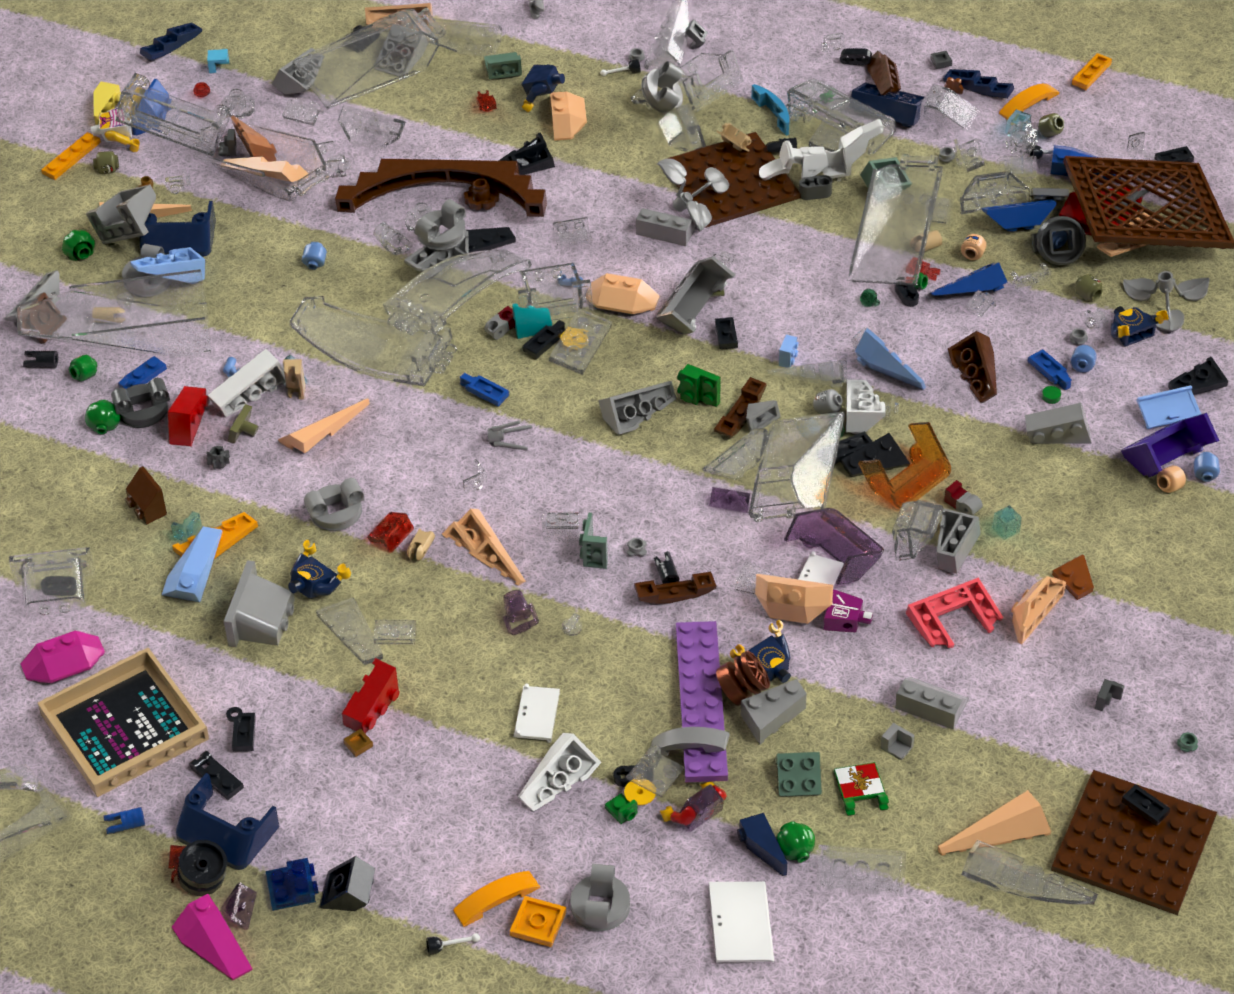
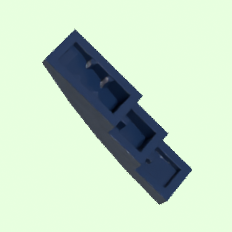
[140,22,202,61]
[943,69,1014,99]

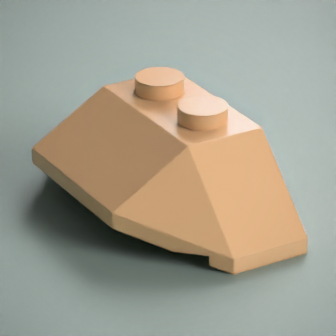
[549,92,587,141]
[585,273,660,314]
[755,574,833,624]
[1011,576,1066,644]

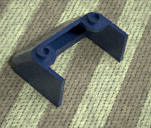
[139,200,216,257]
[175,773,280,870]

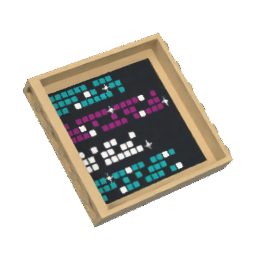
[38,648,209,797]

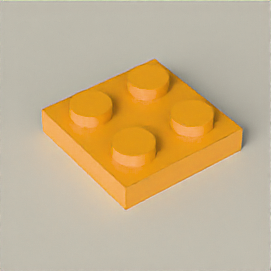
[510,896,567,948]

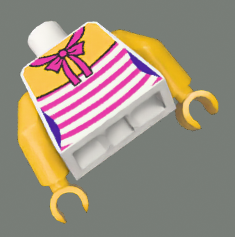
[91,105,140,152]

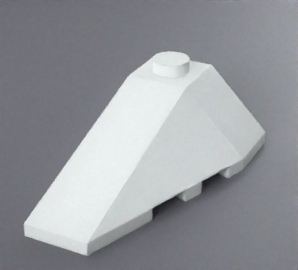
[846,379,885,434]

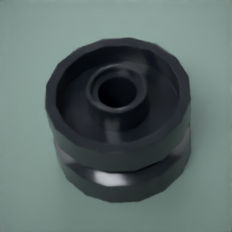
[177,840,227,896]

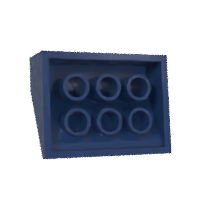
[848,82,929,127]

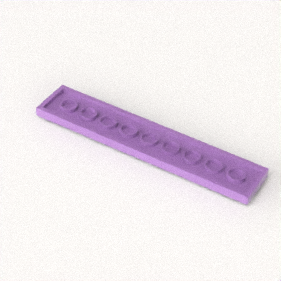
[676,621,728,782]

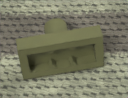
[228,404,259,444]

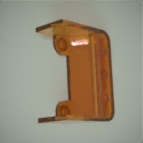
[858,422,951,509]

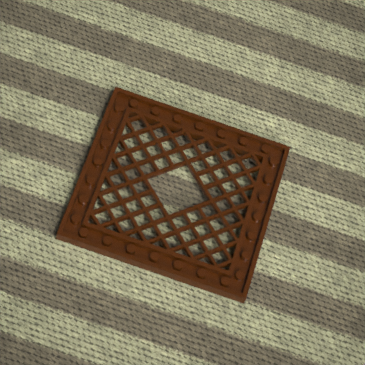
[1063,156,1234,249]

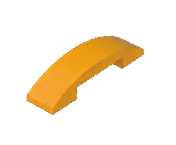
[999,83,1060,122]
[453,871,540,927]

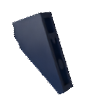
[737,813,787,876]

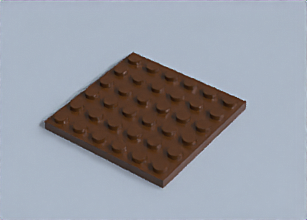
[667,132,801,228]
[1051,770,1217,916]

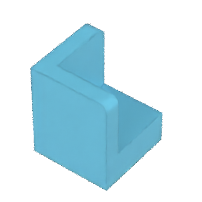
[207,49,229,73]

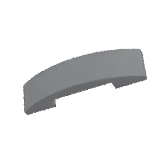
[648,727,730,757]

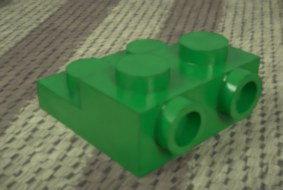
[677,364,721,407]

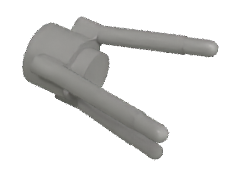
[488,421,532,450]

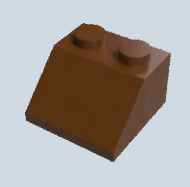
[125,466,167,525]

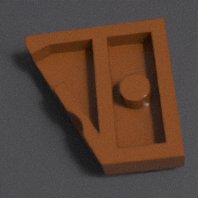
[1052,554,1094,600]

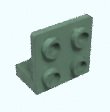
[484,52,522,79]
[579,512,608,569]
[776,752,822,796]

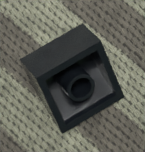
[320,856,375,911]

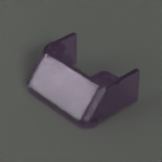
[784,508,884,585]

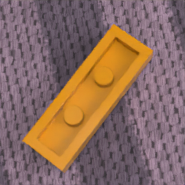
[1072,53,1112,90]

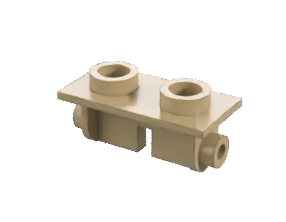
[716,123,752,152]

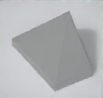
[746,400,781,435]

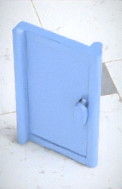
[1136,385,1201,429]

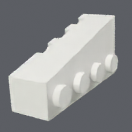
[208,349,286,417]

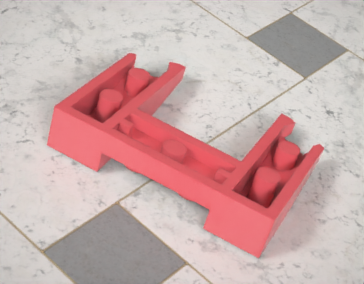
[906,577,1003,648]

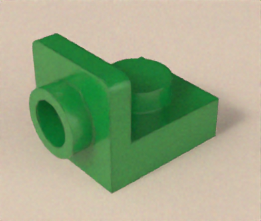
[605,793,638,824]

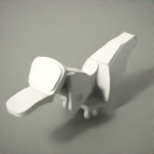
[759,119,884,181]

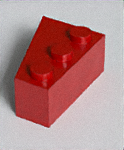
[168,386,209,447]
[342,658,400,734]

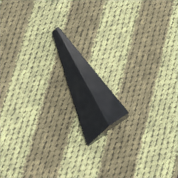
[471,132,555,186]

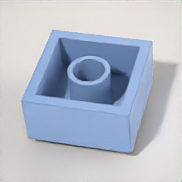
[779,335,799,368]

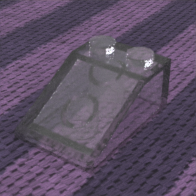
[920,84,980,132]

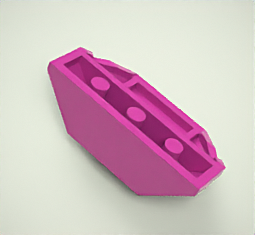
[20,630,105,683]

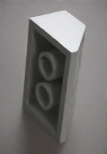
[636,208,696,246]
[895,677,969,729]

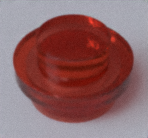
[193,82,210,97]

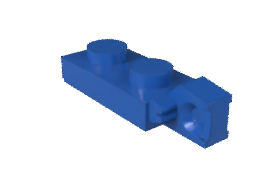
[1028,349,1072,390]
[118,356,167,389]
[460,373,509,407]

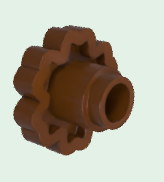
[464,179,500,211]

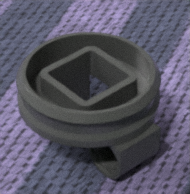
[1032,216,1086,265]
[111,378,170,428]

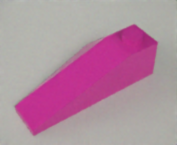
[172,894,253,980]

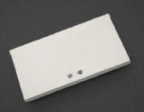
[709,881,774,963]

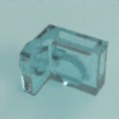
[171,511,202,541]

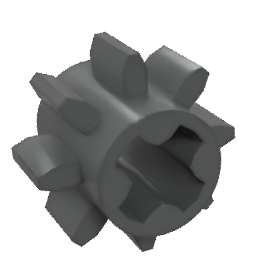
[206,446,230,469]

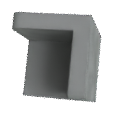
[881,723,914,760]

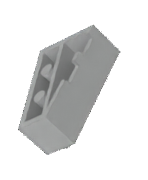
[741,679,807,745]

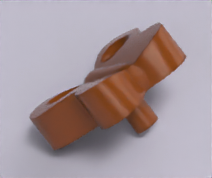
[943,77,964,94]

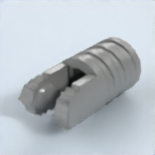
[528,0,544,19]

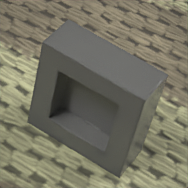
[930,51,952,69]

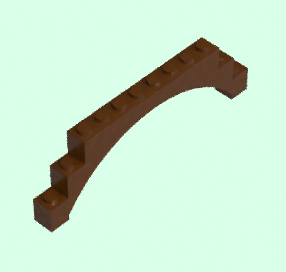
[335,158,547,217]

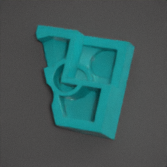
[512,304,552,339]

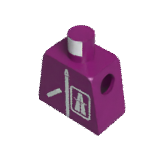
[824,589,873,633]

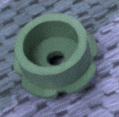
[1177,732,1198,752]

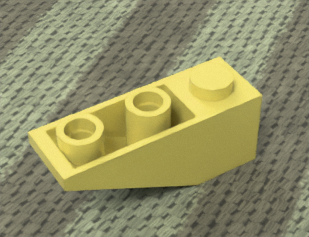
[93,81,122,125]

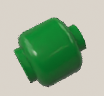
[69,355,98,381]

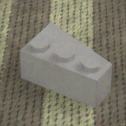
[1025,403,1092,444]
[937,508,981,574]

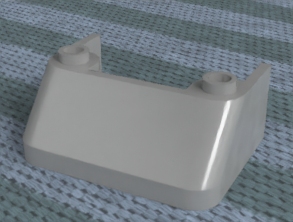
[656,256,736,334]

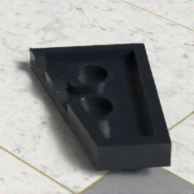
[466,227,516,256]
[1168,356,1228,395]
[841,433,910,477]

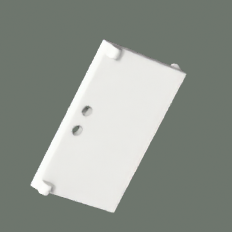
[798,551,844,589]
[514,684,560,743]

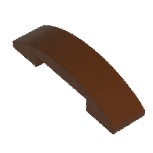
[714,377,767,438]
[634,571,717,604]

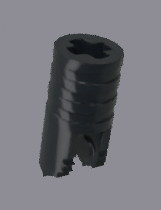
[766,137,797,153]
[23,351,59,367]
[654,551,680,584]

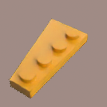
[172,512,258,559]

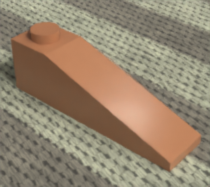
[231,116,277,162]

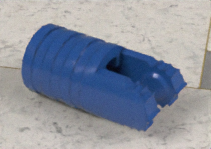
[103,807,145,834]

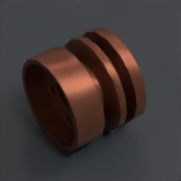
[716,651,770,706]

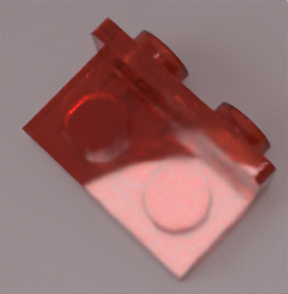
[367,512,414,552]

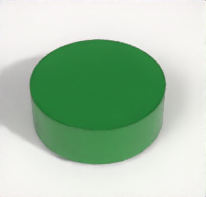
[1042,386,1061,404]

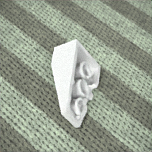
[518,733,601,811]

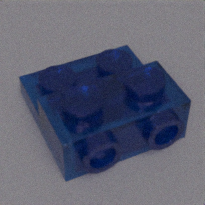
[266,858,319,911]

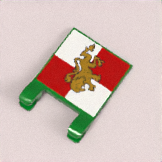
[834,762,889,816]

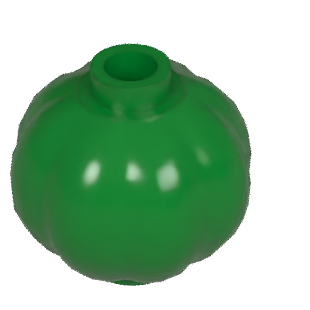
[62,229,95,261]
[85,400,120,435]
[776,821,815,863]

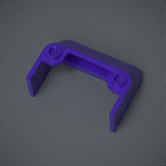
[1121,412,1220,478]

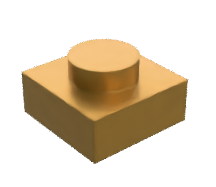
[343,729,373,757]

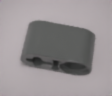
[799,175,832,200]

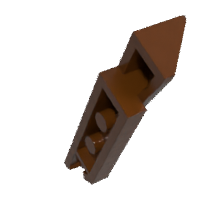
[865,51,901,95]

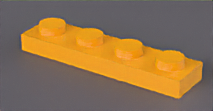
[41,132,101,180]

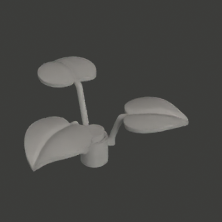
[657,159,729,232]
[1123,271,1209,331]

